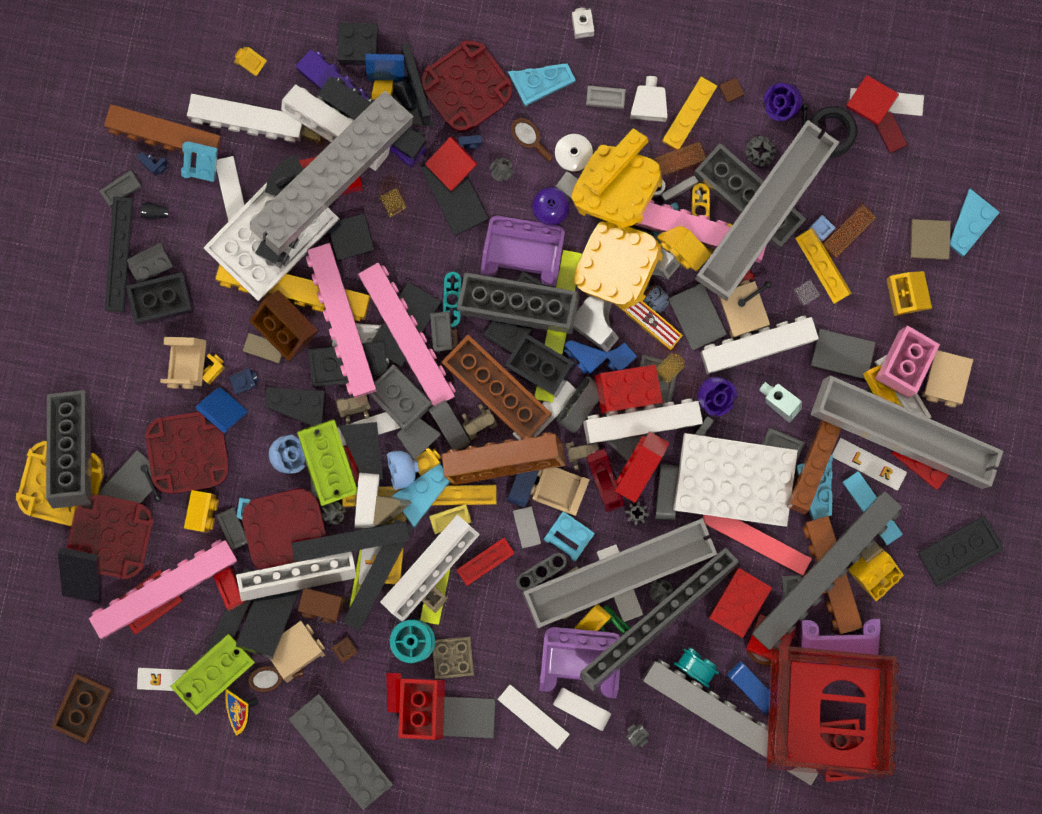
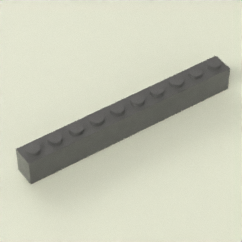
[751,491,902,650]
[580,547,739,691]

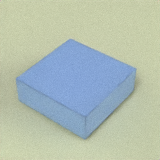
[808,215,836,242]

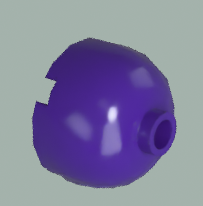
[764,83,803,121]
[532,187,570,225]
[697,377,737,416]

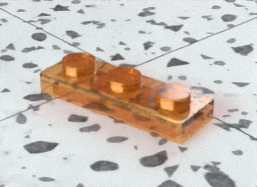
[652,142,706,176]
[823,205,876,259]

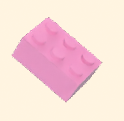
[876,326,940,398]

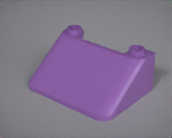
[480,216,565,287]
[798,619,880,670]
[539,627,620,698]

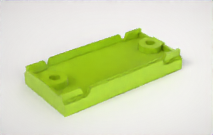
[297,420,358,506]
[170,633,255,715]

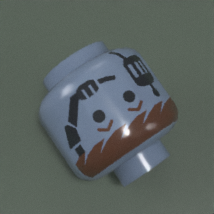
[643,285,669,313]

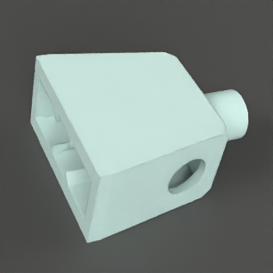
[759,381,802,423]

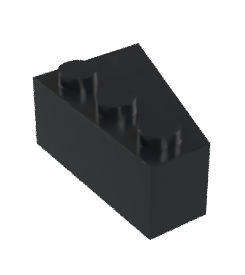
[265,387,326,426]

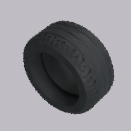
[809,106,858,158]

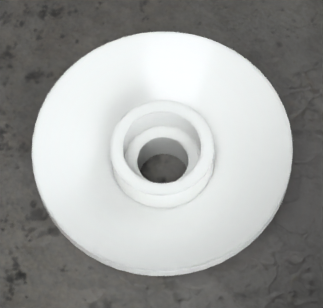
[555,134,593,172]

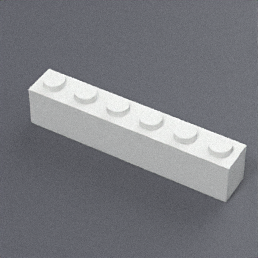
[281,84,390,171]
[187,94,304,143]
[701,316,819,375]
[583,398,703,444]
[381,515,480,622]
[236,552,356,601]

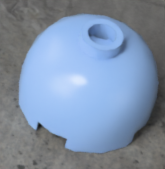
[269,435,305,474]
[387,451,419,490]

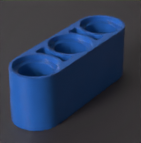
[727,661,780,715]

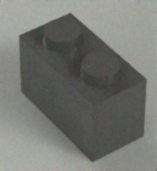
[127,242,173,283]

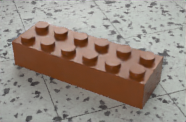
[442,335,552,440]
[442,432,566,485]

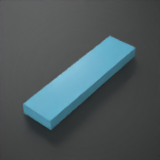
[842,471,903,545]

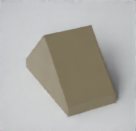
[373,496,412,526]
[422,586,449,613]

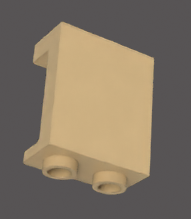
[717,280,770,338]
[160,337,206,389]
[922,350,973,408]
[530,467,590,516]
[270,621,325,683]

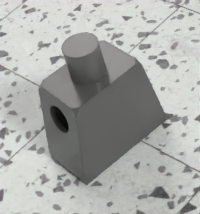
[396,418,441,460]

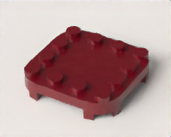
[422,40,512,133]
[145,412,229,494]
[242,488,326,570]
[66,494,153,579]

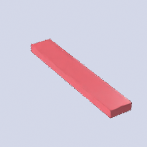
[702,515,812,576]

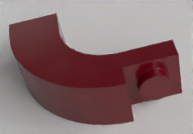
[586,449,625,512]

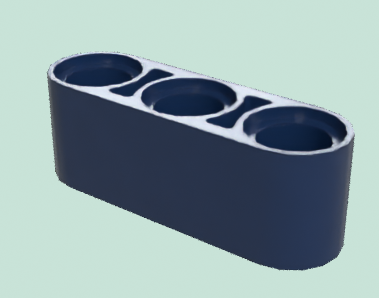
[507,470,539,508]

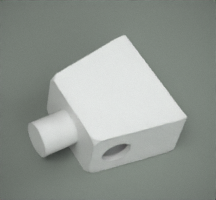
[630,76,667,122]

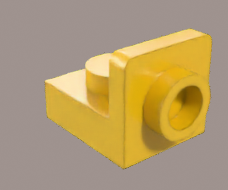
[234,47,267,76]
[202,354,225,385]
[413,447,441,476]

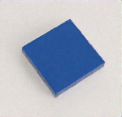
[365,54,405,82]
[195,386,248,433]

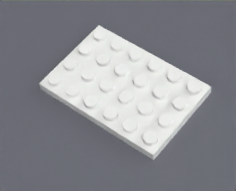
[204,183,339,302]
[673,433,798,527]

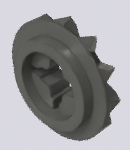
[745,136,776,166]

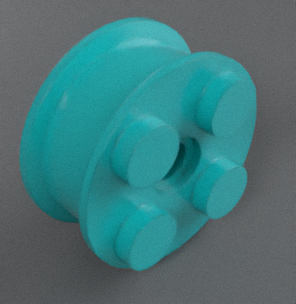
[390,620,436,663]
[673,648,719,688]

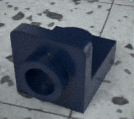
[458,135,482,150]
[137,152,168,176]
[229,368,259,395]

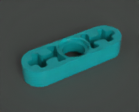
[443,272,462,328]

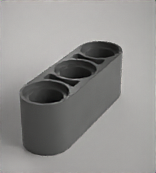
[557,377,599,433]
[429,400,472,451]
[655,463,679,521]
[516,553,567,591]

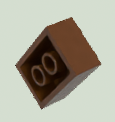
[249,290,318,362]
[298,588,346,623]
[51,673,115,743]

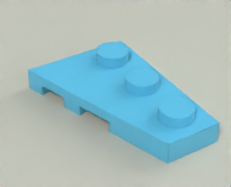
[508,63,576,106]
[950,189,1000,257]
[795,454,833,520]
[392,464,450,528]

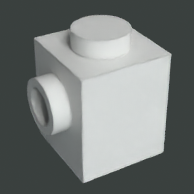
[572,8,594,39]

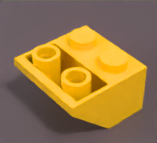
[656,225,712,271]
[886,271,932,316]
[184,490,219,533]
[848,547,904,602]

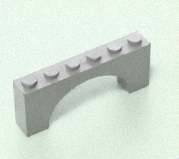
[573,248,680,352]

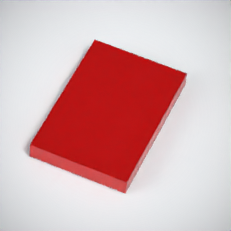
[120,569,183,635]

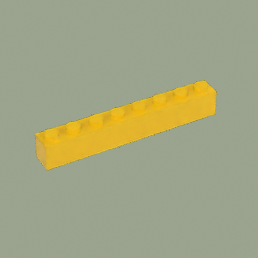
[216,264,371,322]

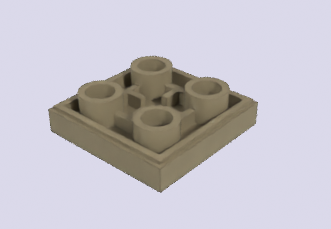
[910,219,951,260]
[433,637,474,679]

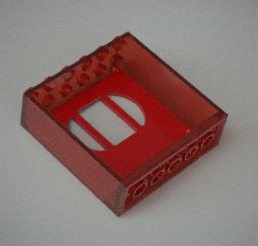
[766,646,899,779]

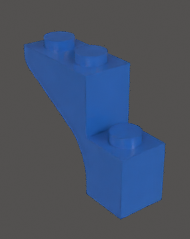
[564,341,637,375]

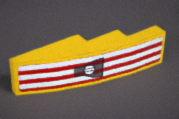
[615,302,683,351]

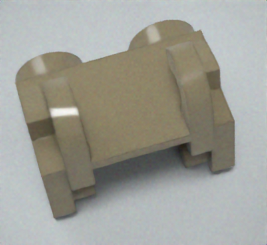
[336,395,371,425]
[461,404,498,441]
[566,442,599,470]

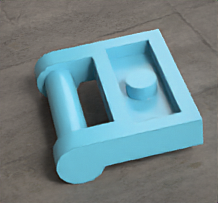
[181,142,218,182]
[544,511,595,561]

